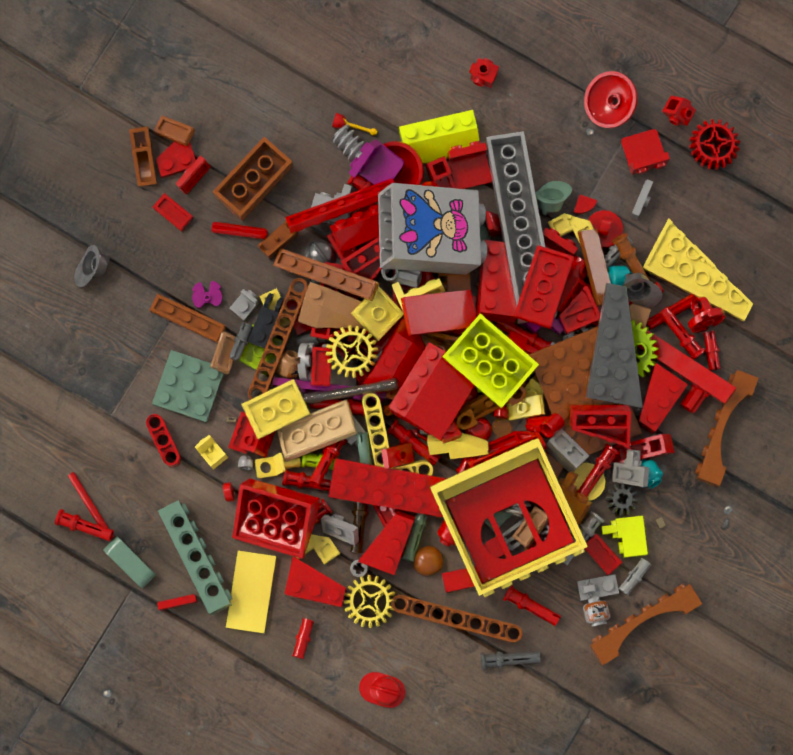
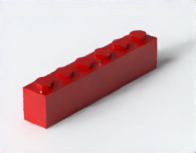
[330,181,439,252]

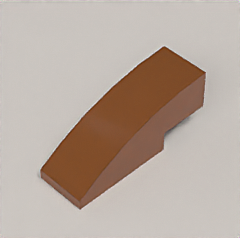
[129,126,157,186]

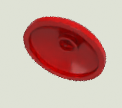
[584,71,638,128]
[373,141,424,185]

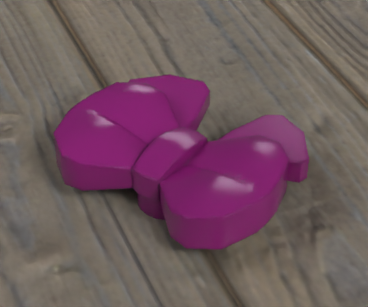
[192,281,222,308]

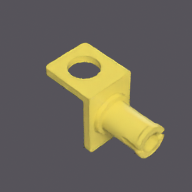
[255,453,300,478]

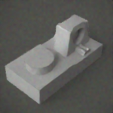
[321,513,359,546]
[577,574,619,601]

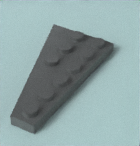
[585,283,643,408]

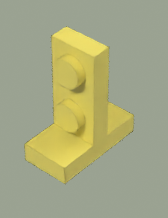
[392,279,446,310]

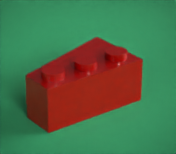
[638,363,688,434]
[569,405,631,449]

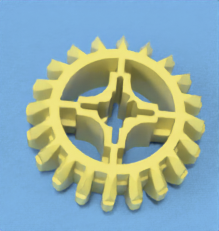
[326,325,378,378]
[344,575,396,628]

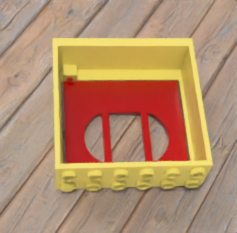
[430,438,587,597]

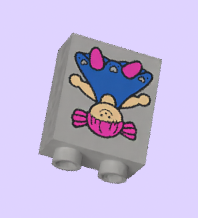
[378,183,487,275]

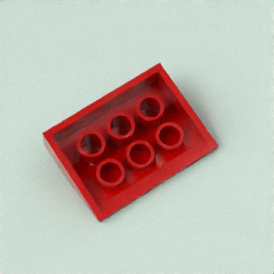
[388,342,475,441]
[232,478,320,559]

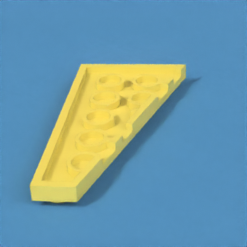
[643,218,753,322]

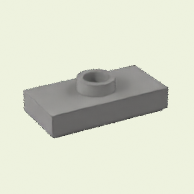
[631,179,653,220]

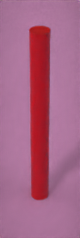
[68,472,114,538]

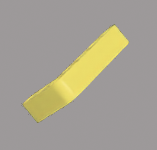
[362,392,433,475]

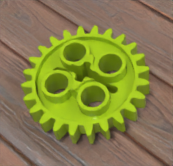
[631,320,659,377]

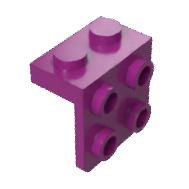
[349,139,404,185]

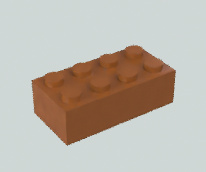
[213,137,293,221]

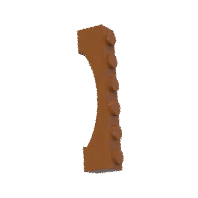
[695,370,758,487]
[589,583,702,666]

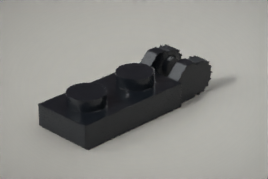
[247,293,285,349]

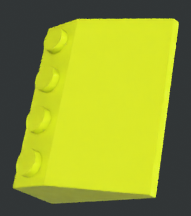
[443,314,539,408]

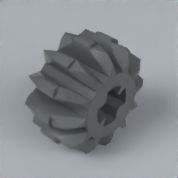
[605,483,639,516]

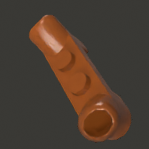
[454,380,527,429]

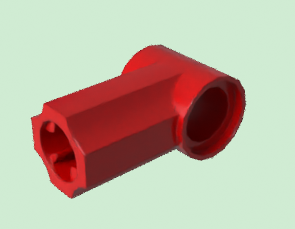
[680,384,709,414]
[525,413,565,438]

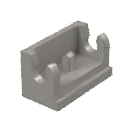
[546,429,589,472]

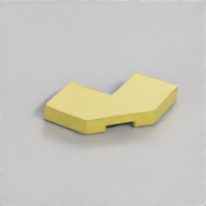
[548,213,594,243]
[296,534,340,565]

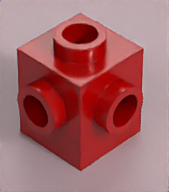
[469,58,499,88]
[662,95,696,126]

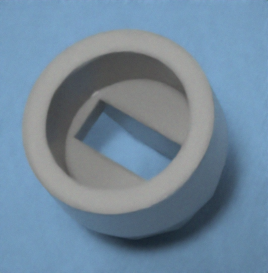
[238,455,253,470]

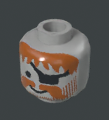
[583,597,610,627]

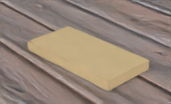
[277,399,357,462]

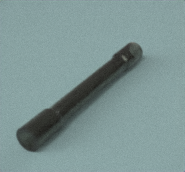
[304,378,399,405]

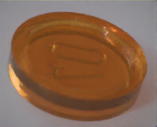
[492,418,511,437]

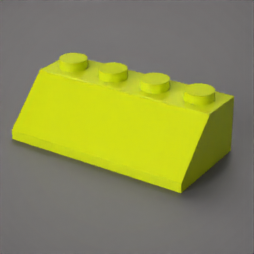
[399,110,480,165]

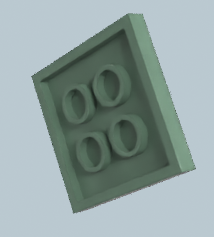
[152,350,224,423]

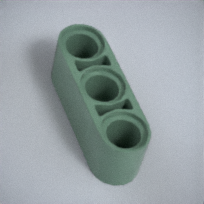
[103,536,156,589]

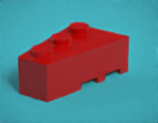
[341,237,382,280]
[358,510,416,575]
[284,556,346,608]

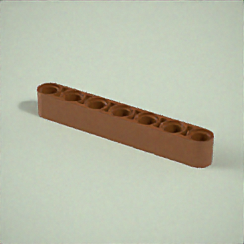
[248,278,308,400]
[391,595,522,643]

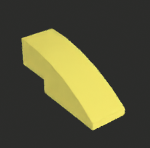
[427,433,489,459]

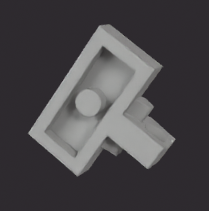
[612,450,649,487]

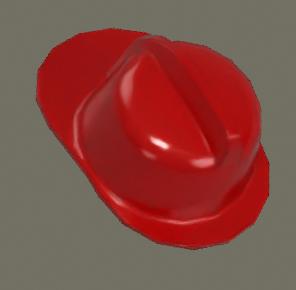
[359,672,406,708]

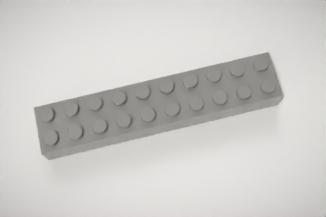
[486,131,557,324]

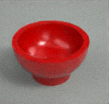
[464,417,492,441]

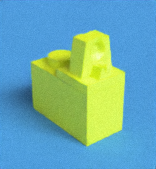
[601,516,648,558]

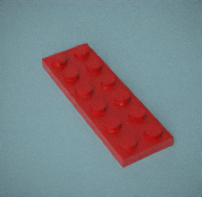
[328,458,448,517]

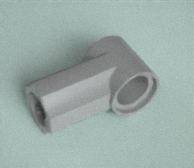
[382,268,422,288]

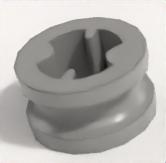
[350,560,368,578]

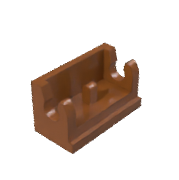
[257,221,298,260]

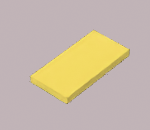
[226,551,276,634]

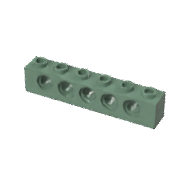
[158,500,233,616]

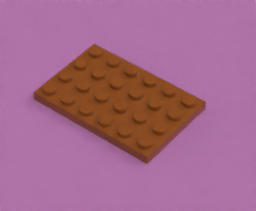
[528,326,642,455]

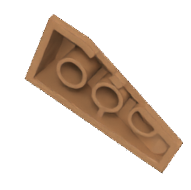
[298,282,365,329]

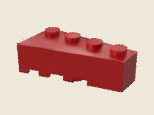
[476,240,517,324]

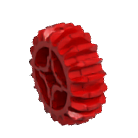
[689,119,740,170]

